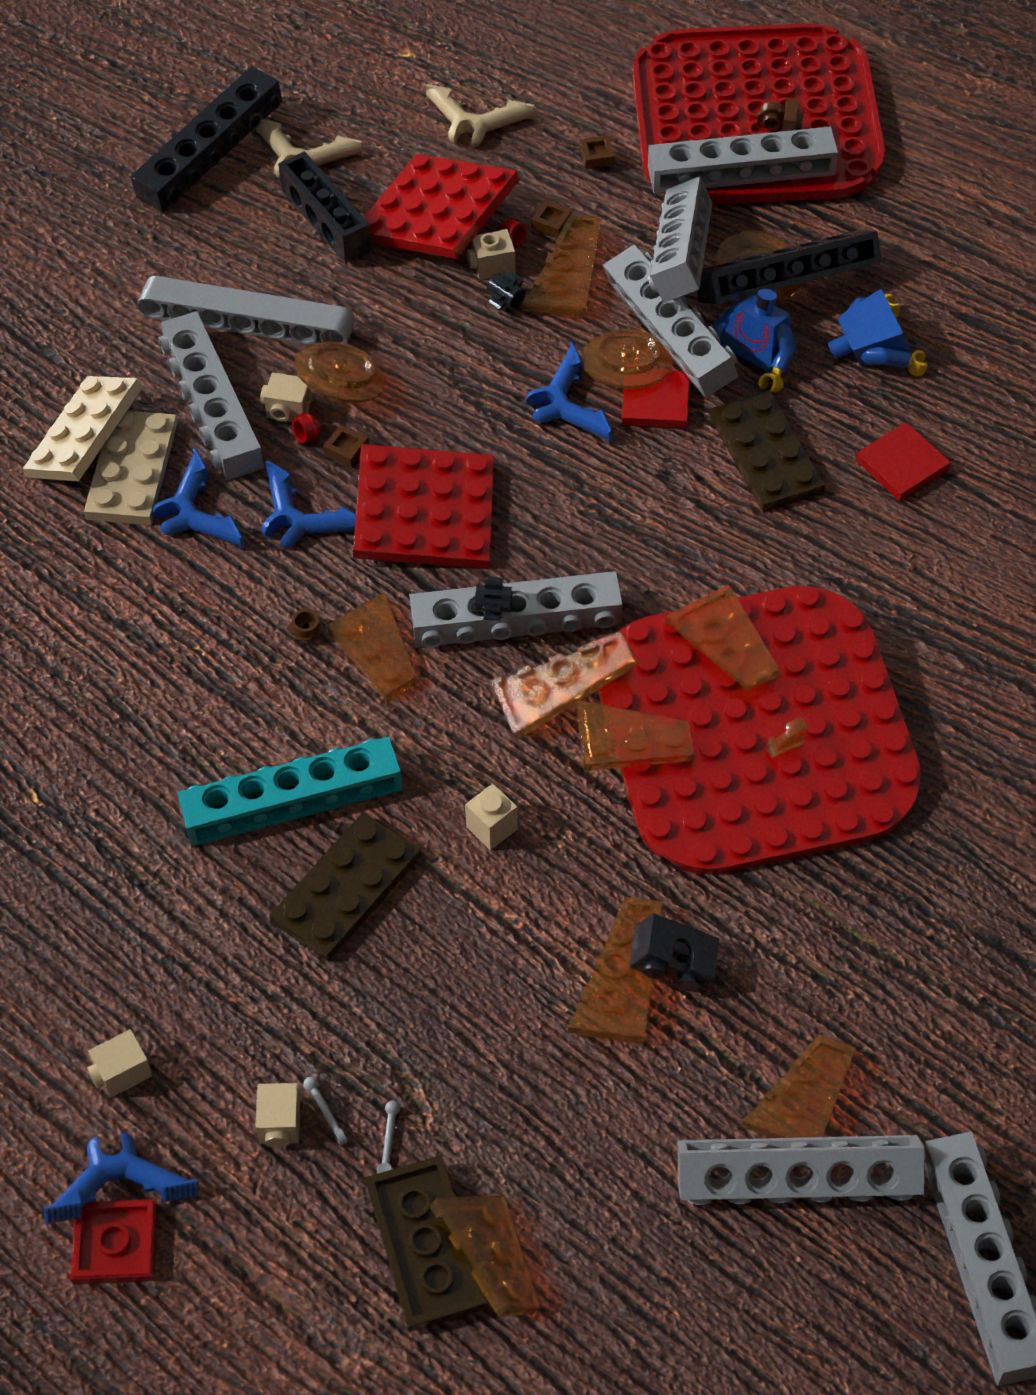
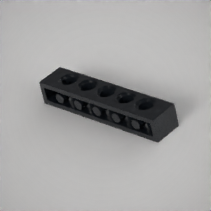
[130,66,283,213]
[697,230,882,304]

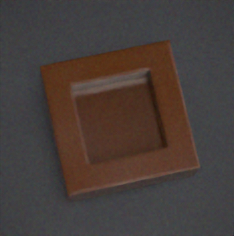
[782,99,803,132]
[579,135,615,169]
[531,200,573,238]
[323,425,369,467]

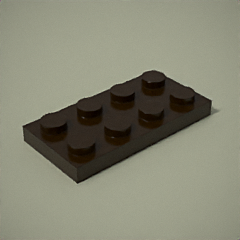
[709,390,825,513]
[269,812,421,962]
[365,1155,488,1332]

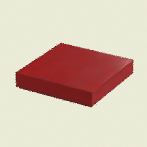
[621,368,689,429]
[855,422,951,501]
[70,1199,158,1285]

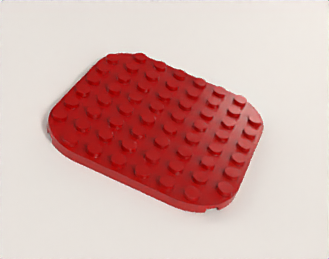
[633,23,885,204]
[597,586,920,874]

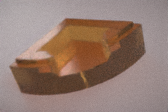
[766,717,808,757]

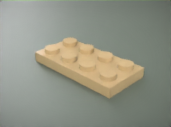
[23,376,143,481]
[84,411,177,525]

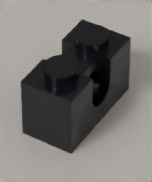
[629,913,719,992]

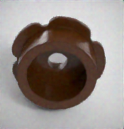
[757,102,785,130]
[289,609,323,642]

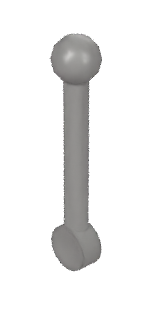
[303,1077,348,1146]
[377,1100,400,1174]

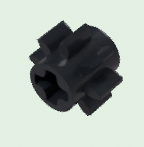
[487,271,526,312]
[475,577,512,621]

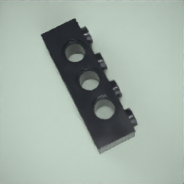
[278,151,372,264]

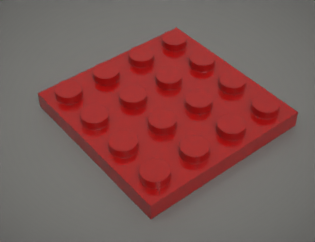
[363,154,520,259]
[353,444,494,569]

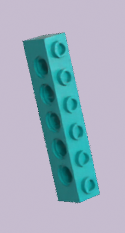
[177,736,403,847]

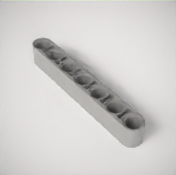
[137,276,356,349]

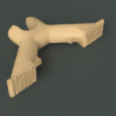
[425,84,534,147]
[256,119,363,178]

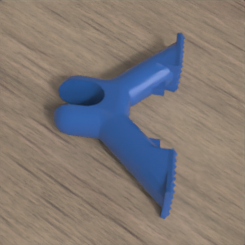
[526,342,613,445]
[152,447,245,551]
[262,460,356,548]
[44,1132,198,1224]

